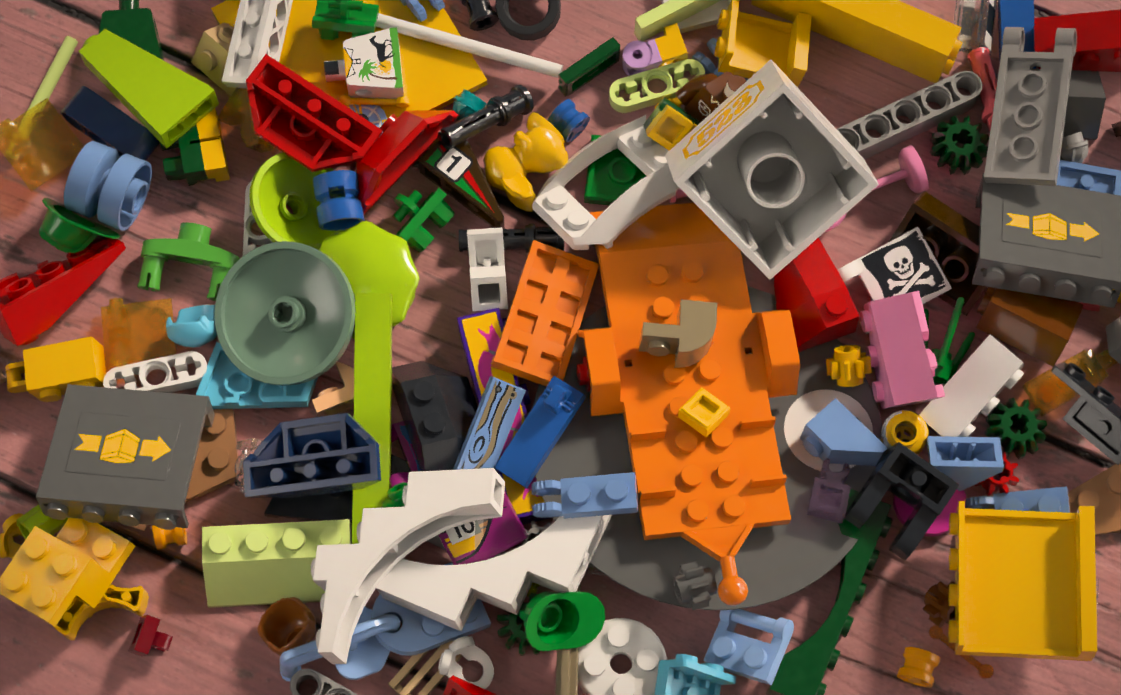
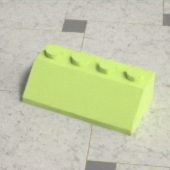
[202,519,352,608]

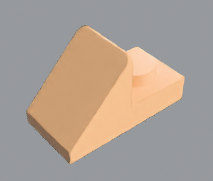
[312,362,354,417]

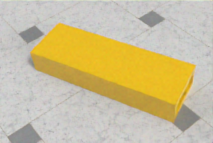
[751,0,963,83]

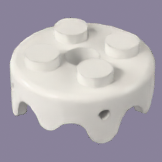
[578,618,667,695]

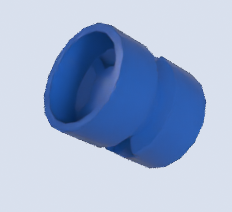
[313,170,365,231]

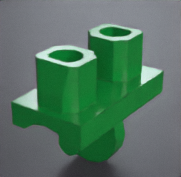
[312,0,379,40]
[393,188,455,252]

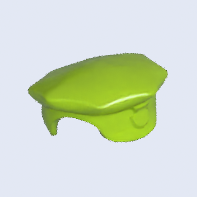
[319,221,420,339]

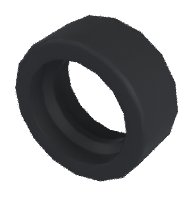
[495,0,561,41]

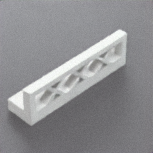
[222,0,293,88]

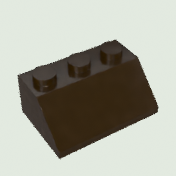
[889,191,987,316]

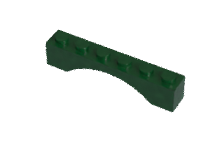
[766,489,893,695]

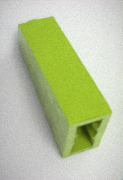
[79,29,219,149]

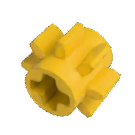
[826,345,872,387]

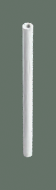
[376,13,563,78]

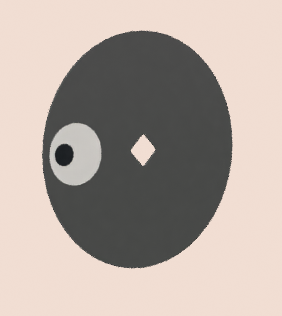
[533,286,885,610]

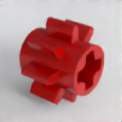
[975,452,1020,496]

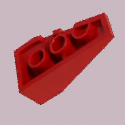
[0,237,126,346]

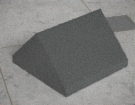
[1031,69,1106,140]

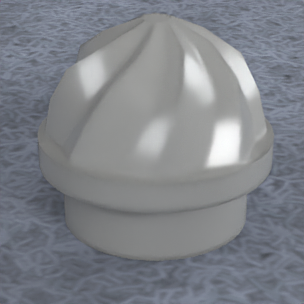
[1060,132,1089,163]

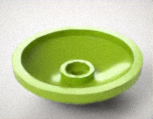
[249,153,344,250]

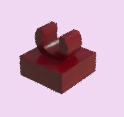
[128,615,173,657]

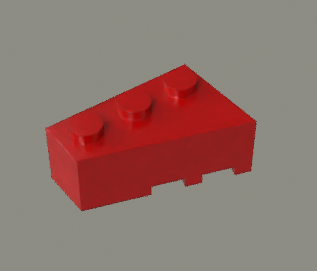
[1034,9,1121,72]

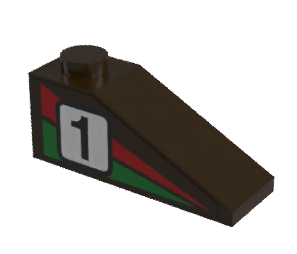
[419,138,505,229]

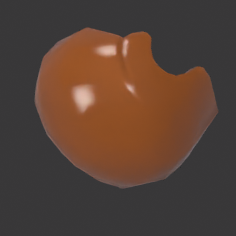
[257,597,316,656]

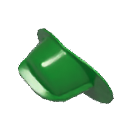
[39,198,120,253]
[519,591,605,651]

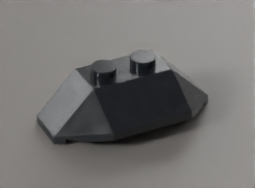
[392,361,478,471]

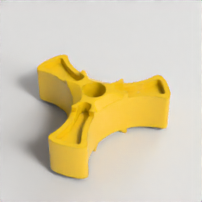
[53,585,149,641]

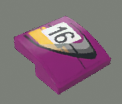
[438,491,528,565]

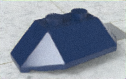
[243,413,381,498]

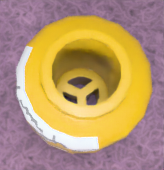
[881,410,929,455]

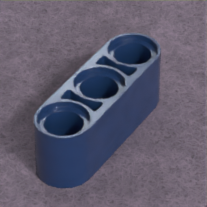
[60,86,160,161]

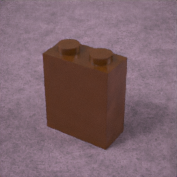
[976,287,1084,367]

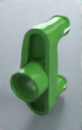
[137,222,240,301]

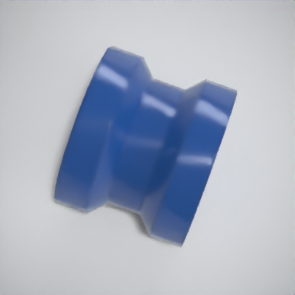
[547,99,590,143]

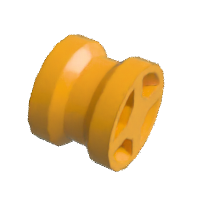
[152,525,187,550]
[897,647,941,687]

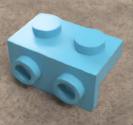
[654,654,736,695]

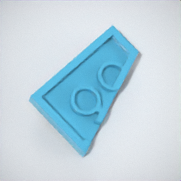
[196,342,318,409]

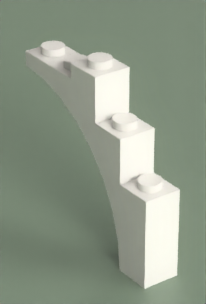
[311,468,505,664]

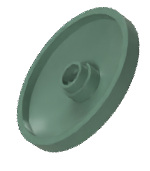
[214,241,355,386]

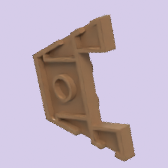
[122,387,241,502]

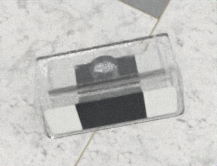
[953,0,998,55]

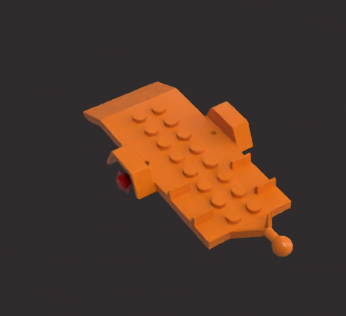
[577,202,800,606]

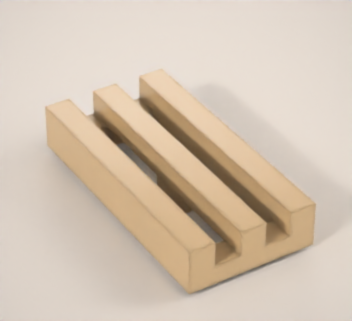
[388,641,462,695]

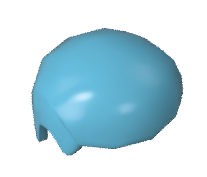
[166,304,217,348]

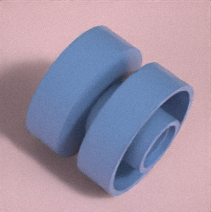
[64,141,152,231]

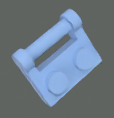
[703,609,794,685]

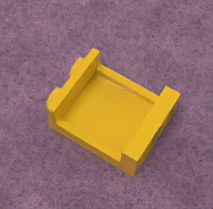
[714,0,812,87]

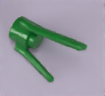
[924,297,975,384]

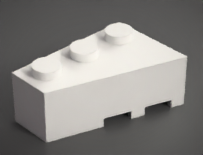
[919,334,1024,437]

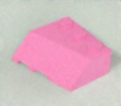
[860,291,945,410]

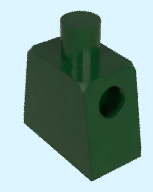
[99,0,164,61]

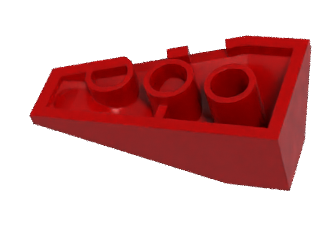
[774,237,860,352]

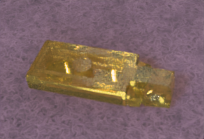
[1022,349,1118,417]

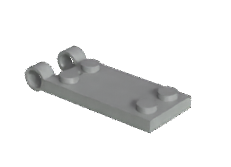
[984,27,1077,186]

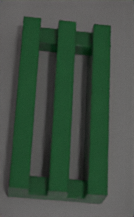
[558,37,621,97]

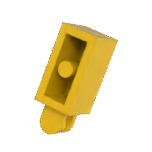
[5,336,106,402]

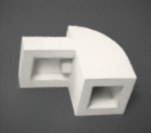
[467,227,508,311]

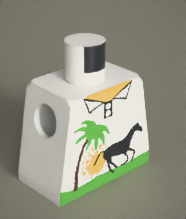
[324,27,404,99]

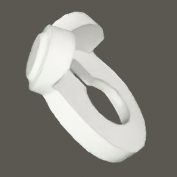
[438,636,494,689]

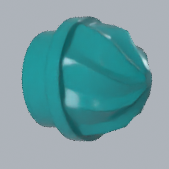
[452,89,487,121]

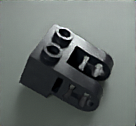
[843,442,959,561]

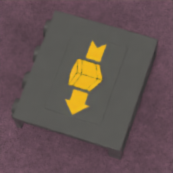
[972,173,1121,308]
[36,384,215,530]

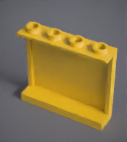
[948,501,1097,661]

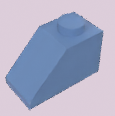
[800,398,888,466]

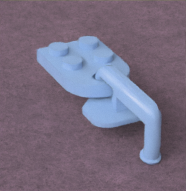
[279,562,491,682]

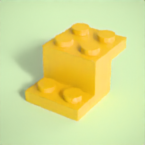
[0,518,135,627]

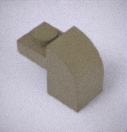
[639,299,717,368]

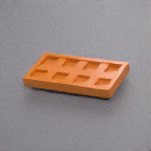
[491,240,599,387]

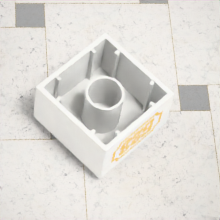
[665,60,879,280]

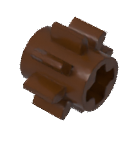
[923,581,955,628]

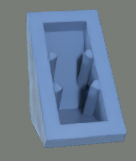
[926,436,1004,491]

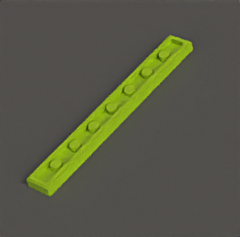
[352,293,393,544]

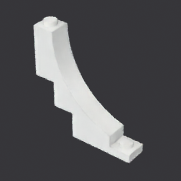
[376,515,612,631]

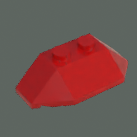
[246,54,383,172]
[354,110,459,215]

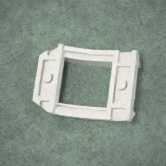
[532,115,680,250]

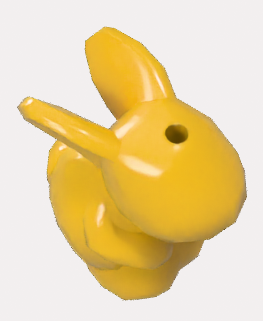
[483,112,568,212]

